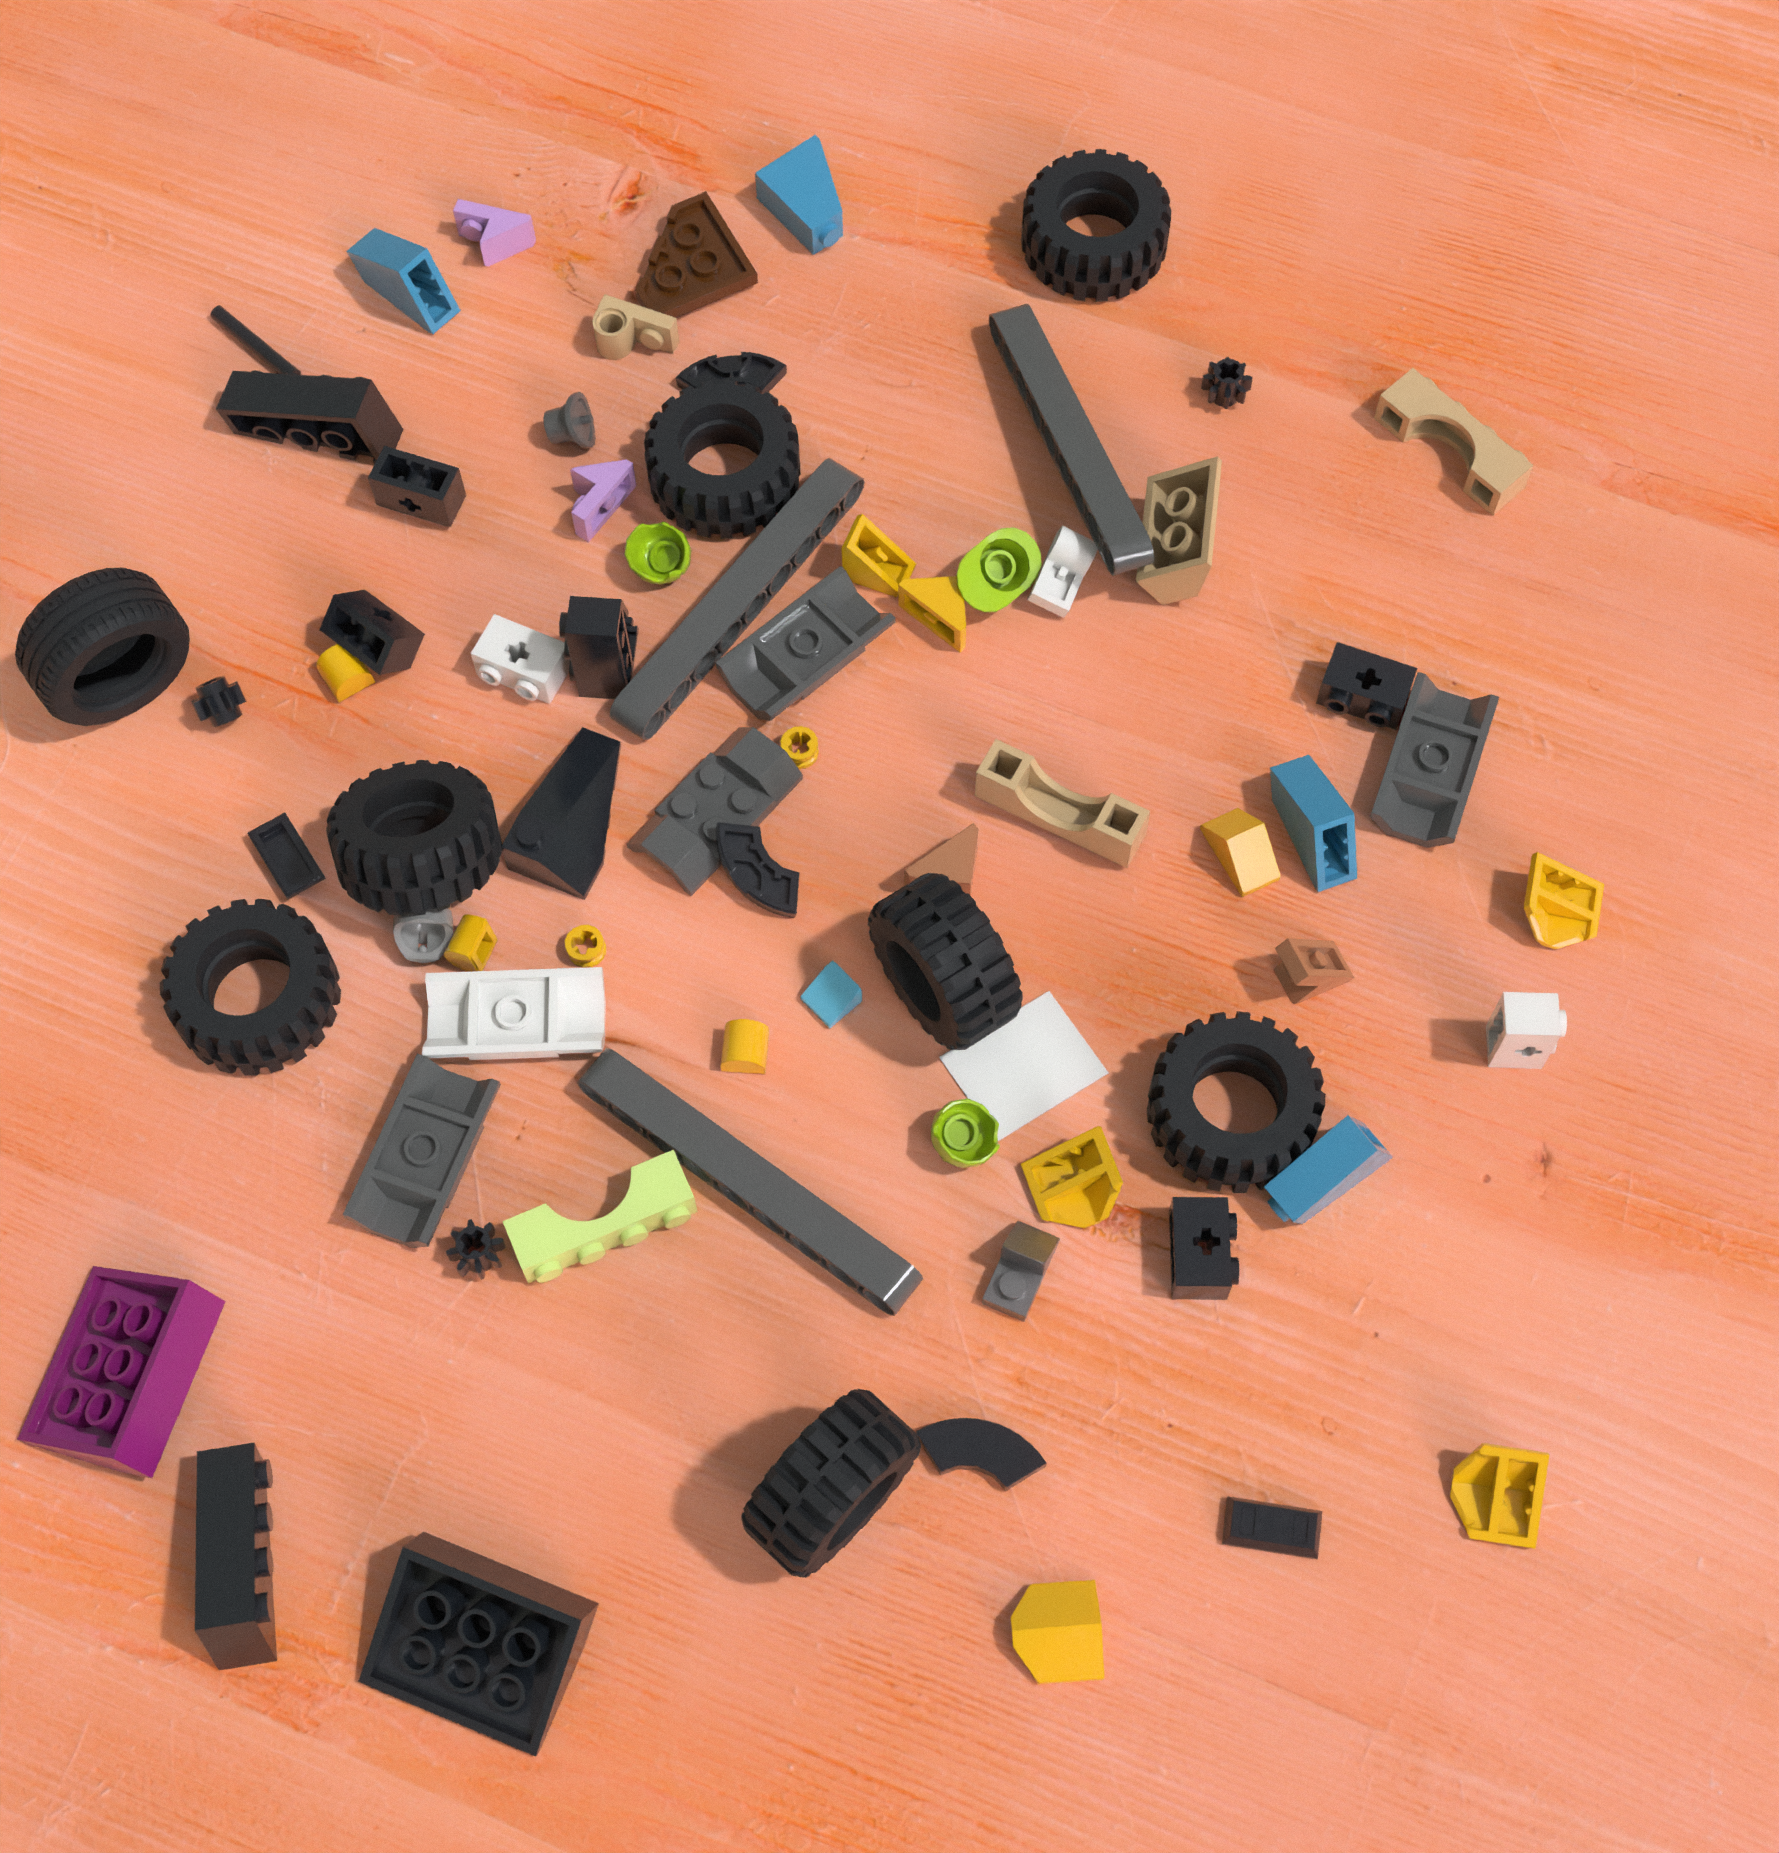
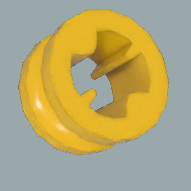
[780,726,819,769]
[565,925,606,968]

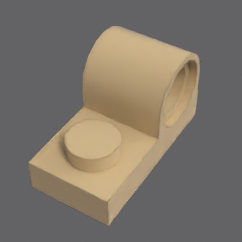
[592,294,679,360]

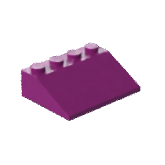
[17,1266,226,1478]

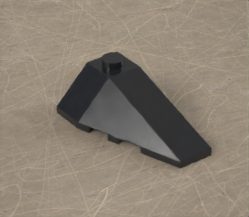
[501,727,621,900]

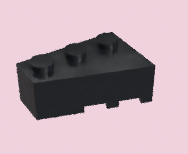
[559,596,639,699]

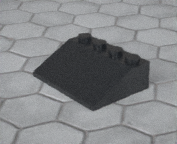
[358,1532,599,1756]

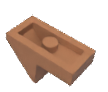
[1274,938,1354,1004]

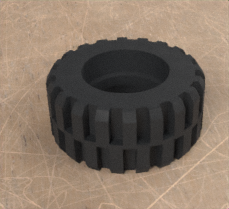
[1021,149,1172,302]
[644,379,801,539]
[326,760,502,916]
[868,873,1023,1050]
[159,899,341,1076]
[1147,1011,1326,1193]
[741,1389,921,1578]

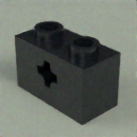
[368,446,466,528]
[319,589,425,675]
[1316,642,1418,730]
[1169,1197,1239,1300]

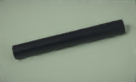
[210,305,301,375]

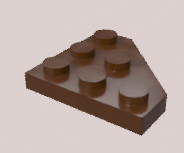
[635,192,758,318]

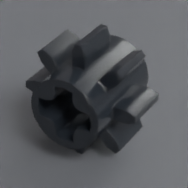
[1201,357,1253,409]
[191,675,246,727]
[446,1219,506,1280]

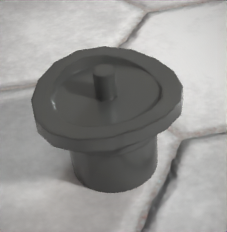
[544,392,596,449]

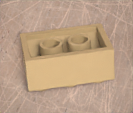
[1136,456,1222,605]

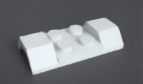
[422,967,606,1060]

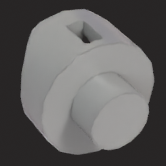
[393,908,453,963]

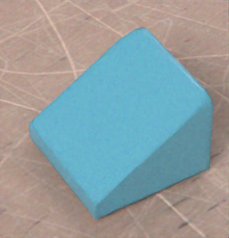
[800,961,862,1029]

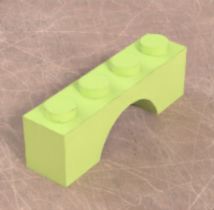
[502,1150,698,1284]

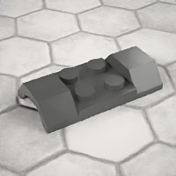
[716,566,896,721]
[1370,672,1499,848]
[627,727,803,896]
[343,1054,501,1248]

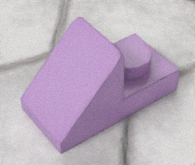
[453,199,536,266]
[570,459,637,542]

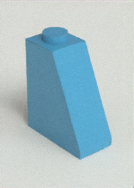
[755,135,843,255]
[347,228,461,334]
[1270,755,1357,892]
[1264,1115,1393,1224]

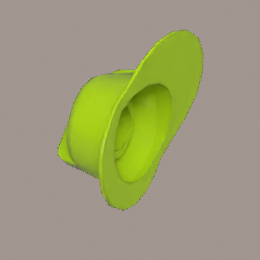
[956,528,1042,612]

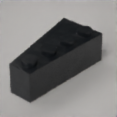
[216,370,404,465]
[195,1443,277,1670]

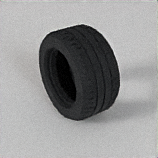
[15,567,190,726]

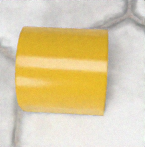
[316,644,375,703]
[444,914,498,972]
[721,1019,770,1074]

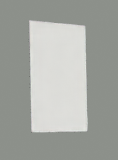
[939,991,1109,1141]

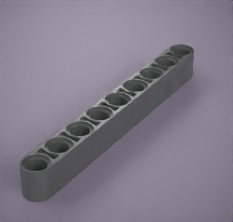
[989,304,1154,576]
[610,458,865,740]
[577,1048,923,1316]

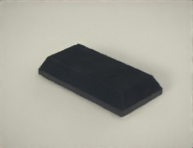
[247,812,326,900]
[1222,1496,1322,1559]

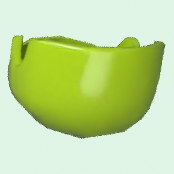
[624,522,692,585]
[931,1098,1000,1168]

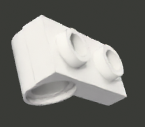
[1027,525,1098,618]

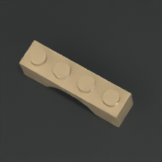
[1374,368,1533,516]
[975,739,1150,868]

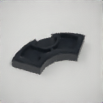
[676,352,787,395]
[716,822,800,918]
[916,1418,1047,1491]

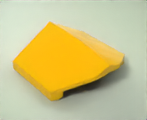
[1524,852,1604,950]
[1021,1126,1123,1228]
[1450,1443,1550,1549]
[1011,1580,1105,1684]

